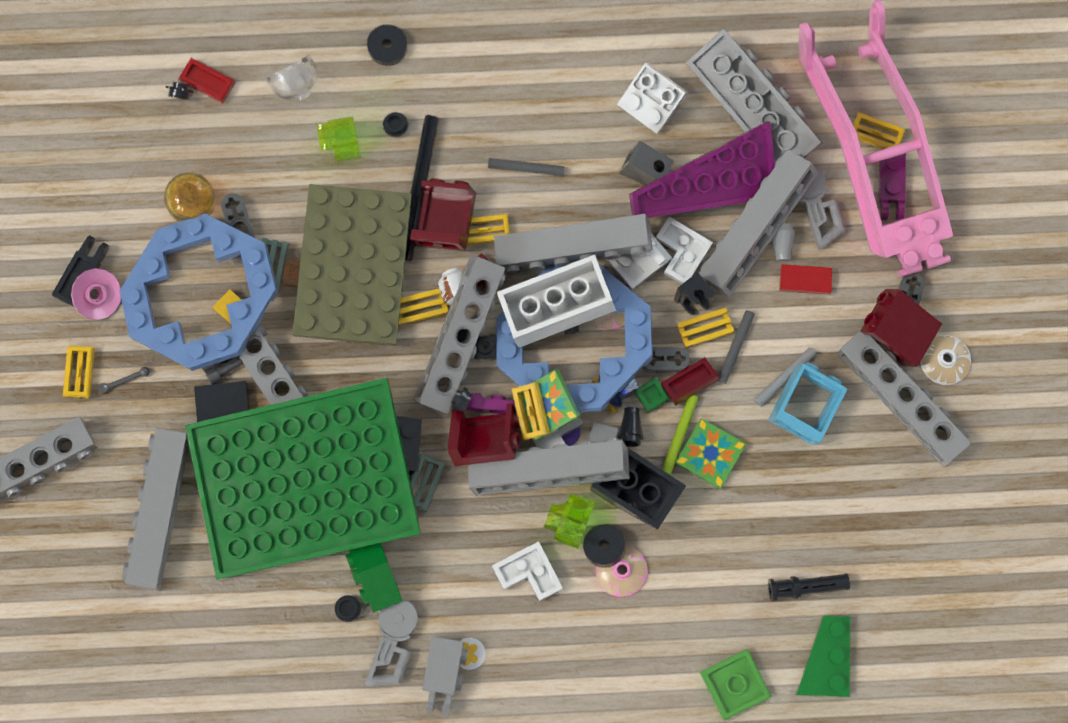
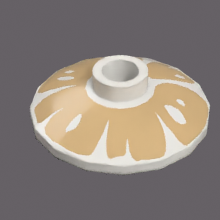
[920,335,971,386]

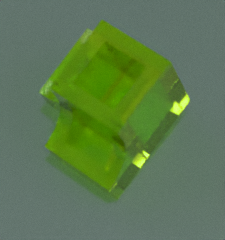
[316,116,361,161]
[544,493,595,549]

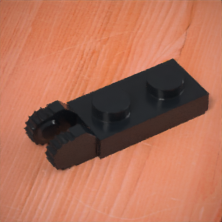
[52,235,109,308]

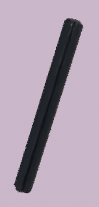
[405,115,438,261]

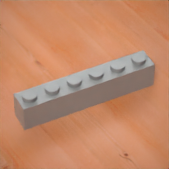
[699,150,819,298]
[494,214,653,274]
[122,428,189,591]
[468,438,629,496]

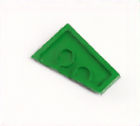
[795,616,850,697]

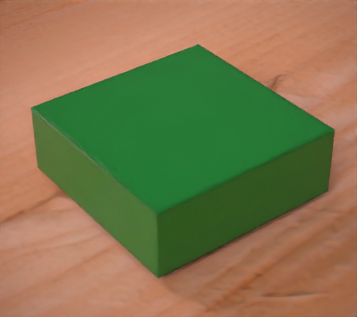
[634,377,670,414]

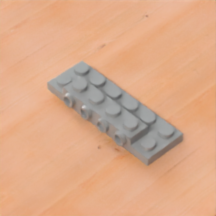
[686,28,823,164]

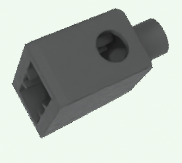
[619,141,674,185]

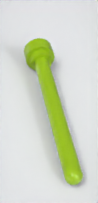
[662,394,698,475]

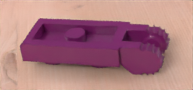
[879,153,906,220]
[466,393,517,414]

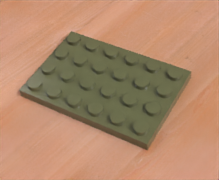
[292,184,412,346]

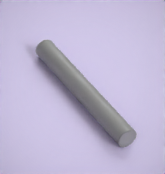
[754,347,816,407]

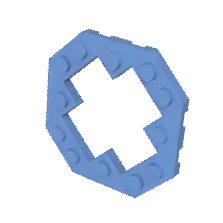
[120,213,278,371]
[497,263,653,413]

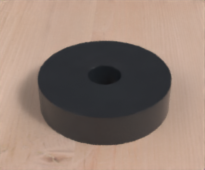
[367,24,407,66]
[583,524,626,568]

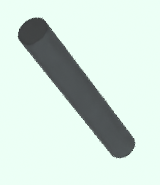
[488,158,565,176]
[718,310,755,384]

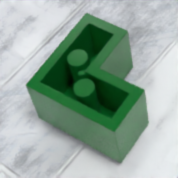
[346,543,403,613]

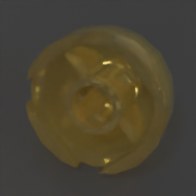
[164,172,216,222]

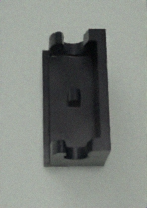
[674,272,716,316]

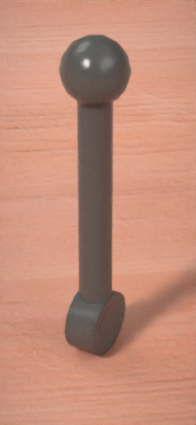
[98,367,150,394]

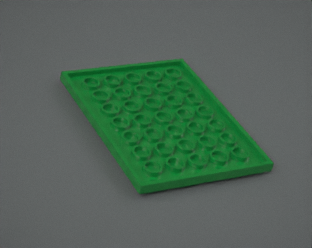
[185,378,422,580]

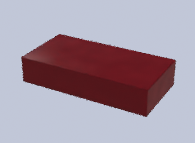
[661,357,719,406]

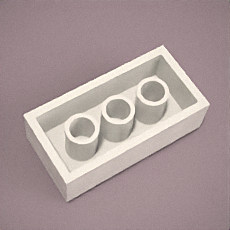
[497,255,616,348]

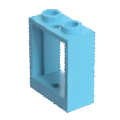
[768,362,848,445]

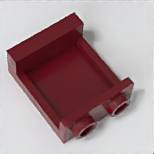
[410,178,477,251]
[860,289,942,367]
[447,403,520,466]

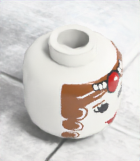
[438,268,464,305]

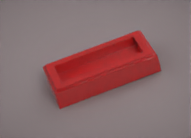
[178,58,235,104]
[779,264,833,295]

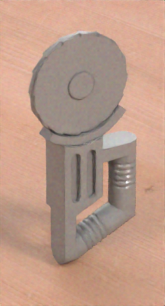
[799,165,846,249]
[365,599,418,687]

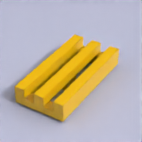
[853,112,905,149]
[467,214,510,245]
[399,289,448,326]
[677,307,734,349]
[63,345,95,399]
[512,382,550,440]

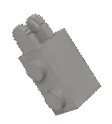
[422,636,468,717]

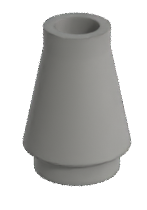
[772,223,795,261]

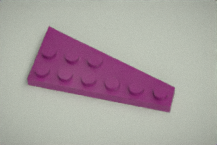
[629,121,775,218]

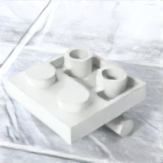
[617,62,687,134]
[604,233,672,291]

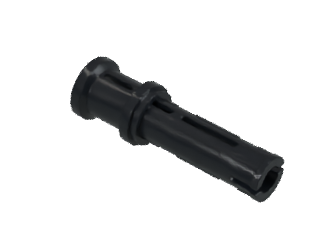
[768,573,850,602]

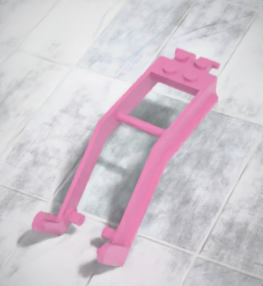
[799,0,953,278]

